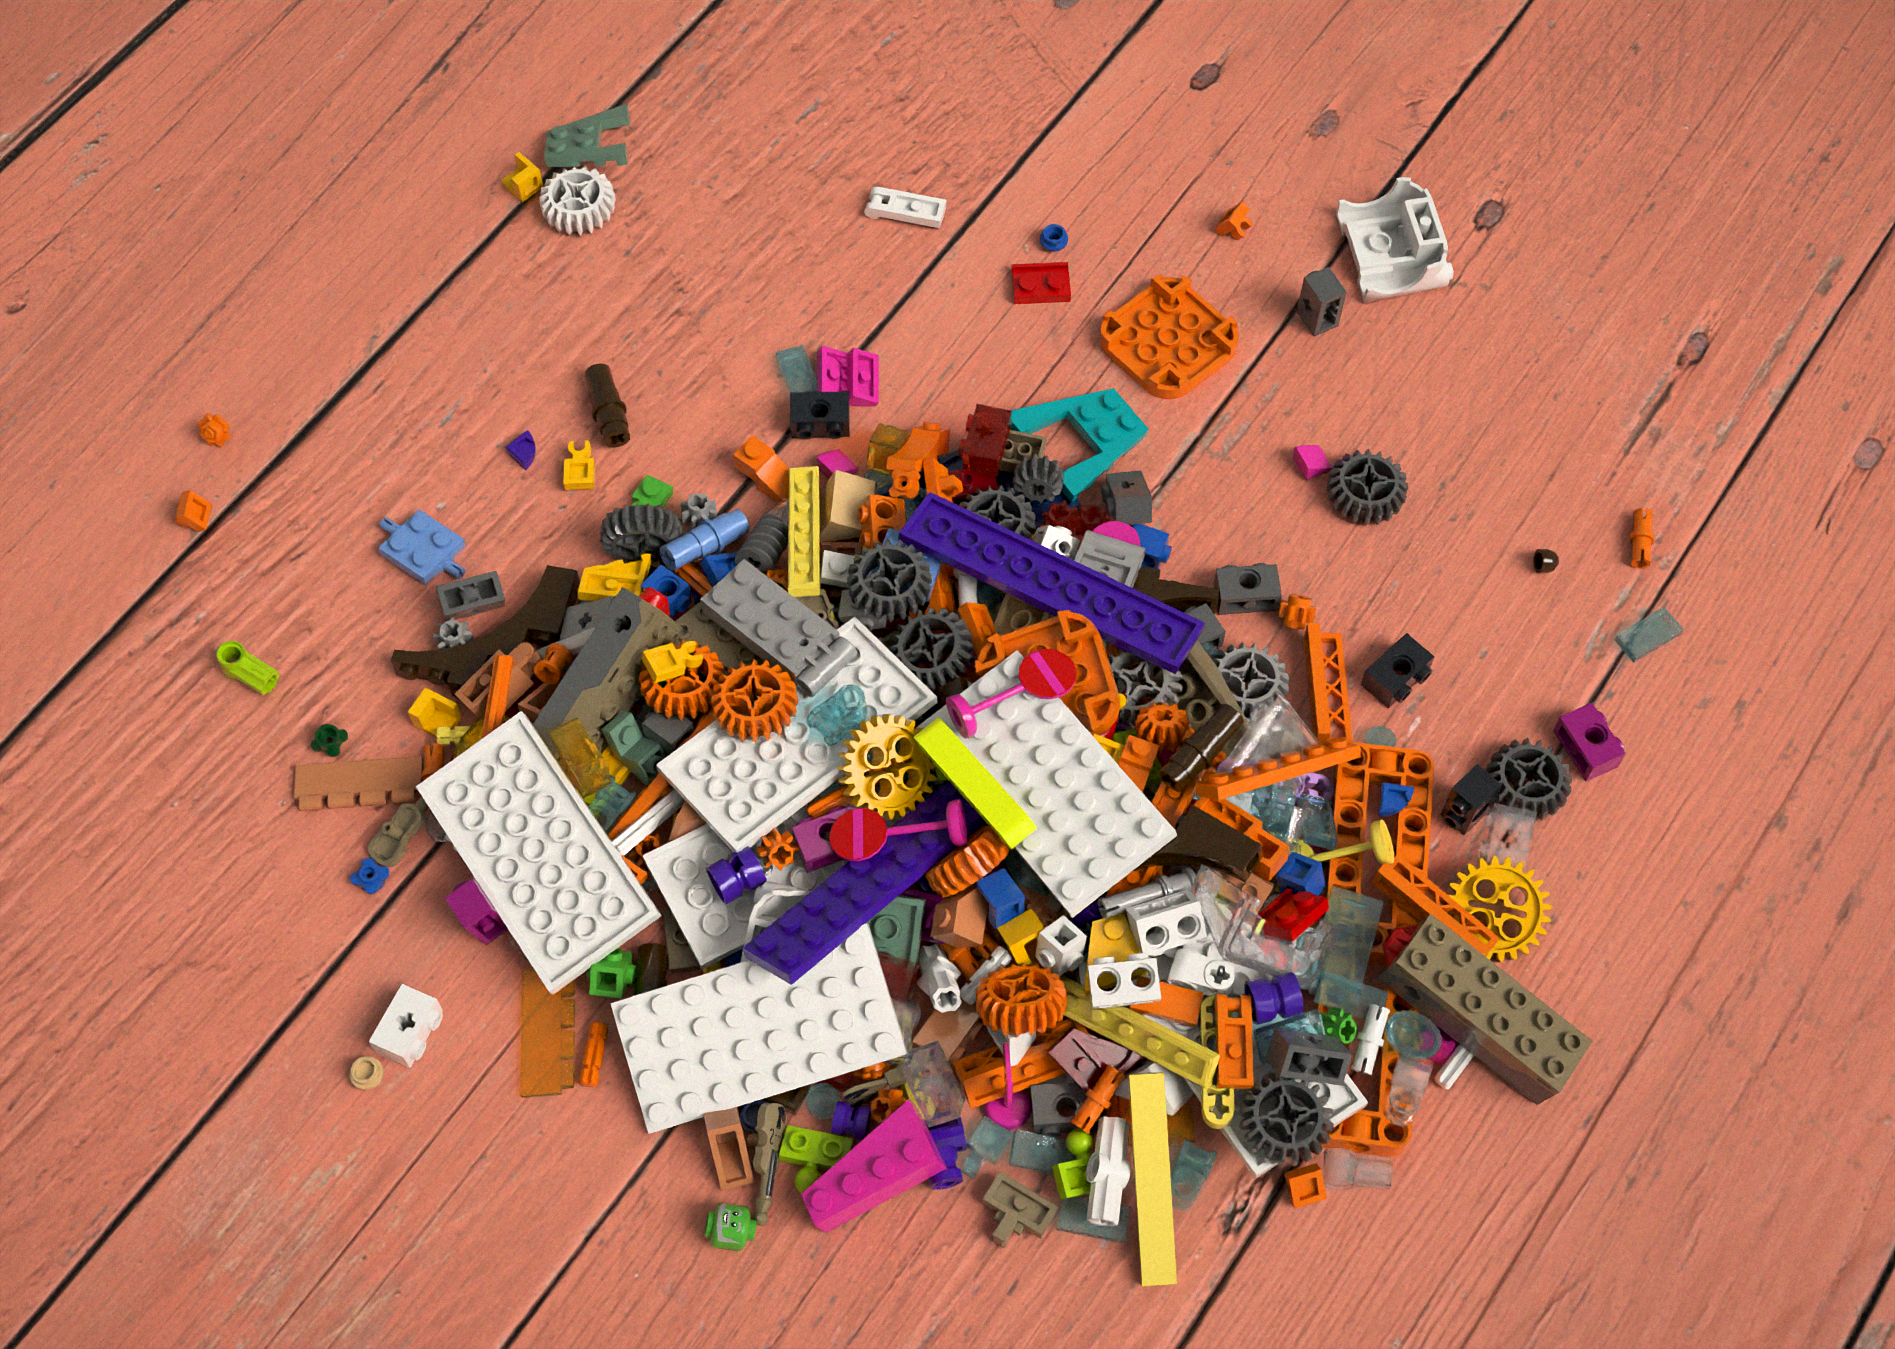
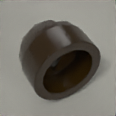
[1533,549,1559,573]

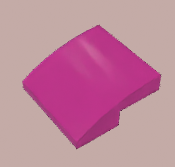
[816,345,879,407]

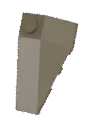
[1140,641,1260,760]

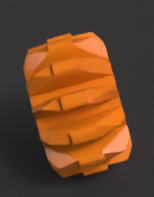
[1135,701,1190,754]

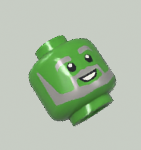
[704,1203,756,1251]

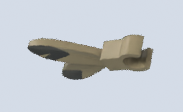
[842,1061,915,1108]

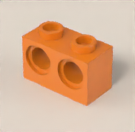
[857,494,906,550]

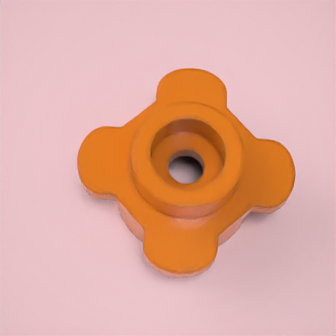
[889,469,920,499]

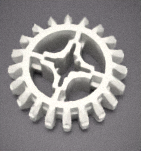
[539,165,616,236]

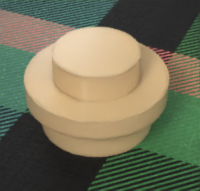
[349,1056,384,1090]

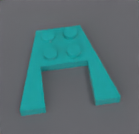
[1002,388,1149,503]

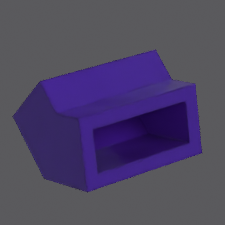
[925,1113,967,1152]

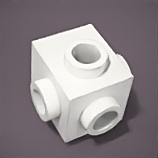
[1032,525,1080,560]
[1035,915,1087,976]

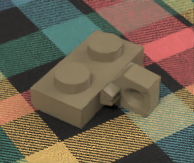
[982,1172,1059,1248]

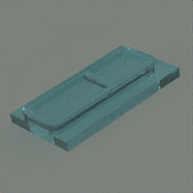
[1308,886,1384,992]

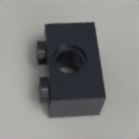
[790,391,850,439]
[1361,633,1435,708]
[1440,764,1502,835]

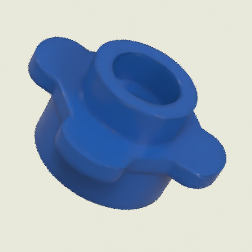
[350,858,390,894]

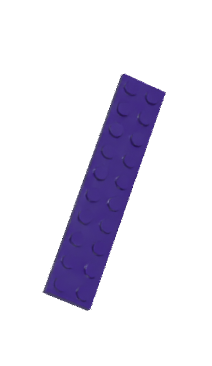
[898,492,1205,674]
[742,780,986,985]

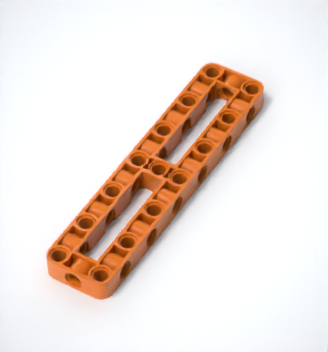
[1313,742,1434,1157]

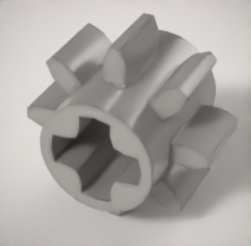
[681,493,717,529]
[433,617,474,650]

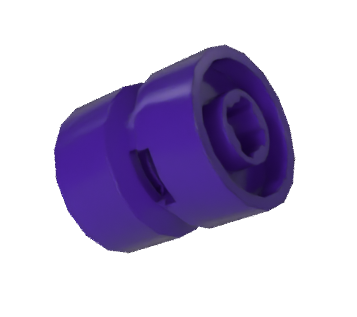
[706,846,767,905]
[1244,972,1304,1025]

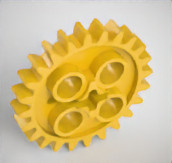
[837,714,937,820]
[1447,856,1552,962]

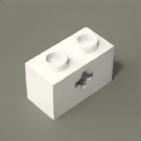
[369,984,443,1068]

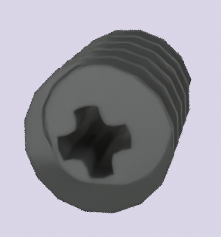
[735,513,788,575]

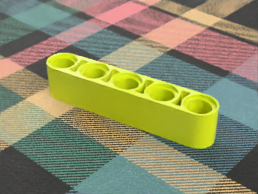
[913,717,1037,850]

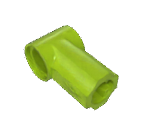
[216,641,280,695]

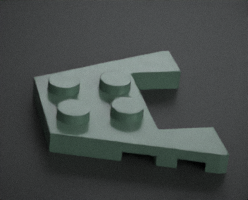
[544,104,630,167]

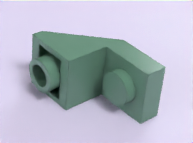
[601,710,666,786]

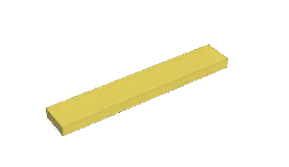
[788,466,820,597]
[1051,972,1220,1089]
[1128,1072,1177,1286]

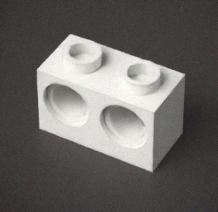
[1126,889,1207,956]
[1087,953,1161,1009]

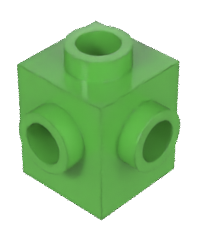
[587,948,636,999]

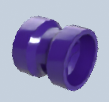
[831,1101,871,1140]
[928,1145,963,1190]

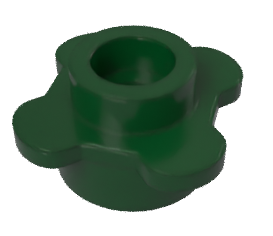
[311,724,348,757]

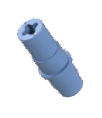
[660,509,749,571]

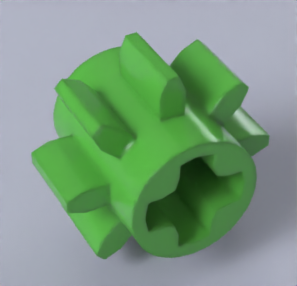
[1314,1007,1357,1045]

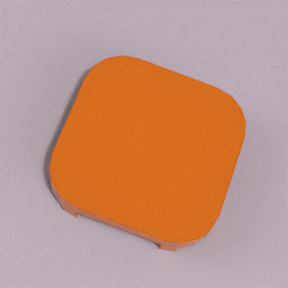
[1100,274,1239,399]
[975,610,1120,736]

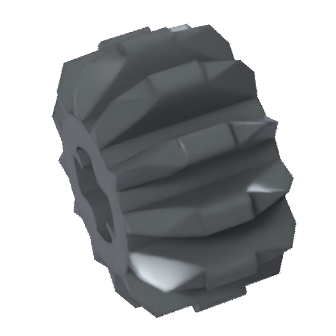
[1013,454,1064,504]

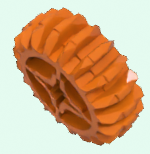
[639,639,724,721]
[711,659,799,743]
[925,826,1009,897]
[976,963,1067,1037]

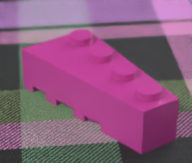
[801,1099,947,1233]

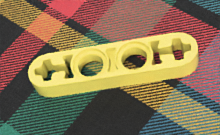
[1199,995,1235,1129]

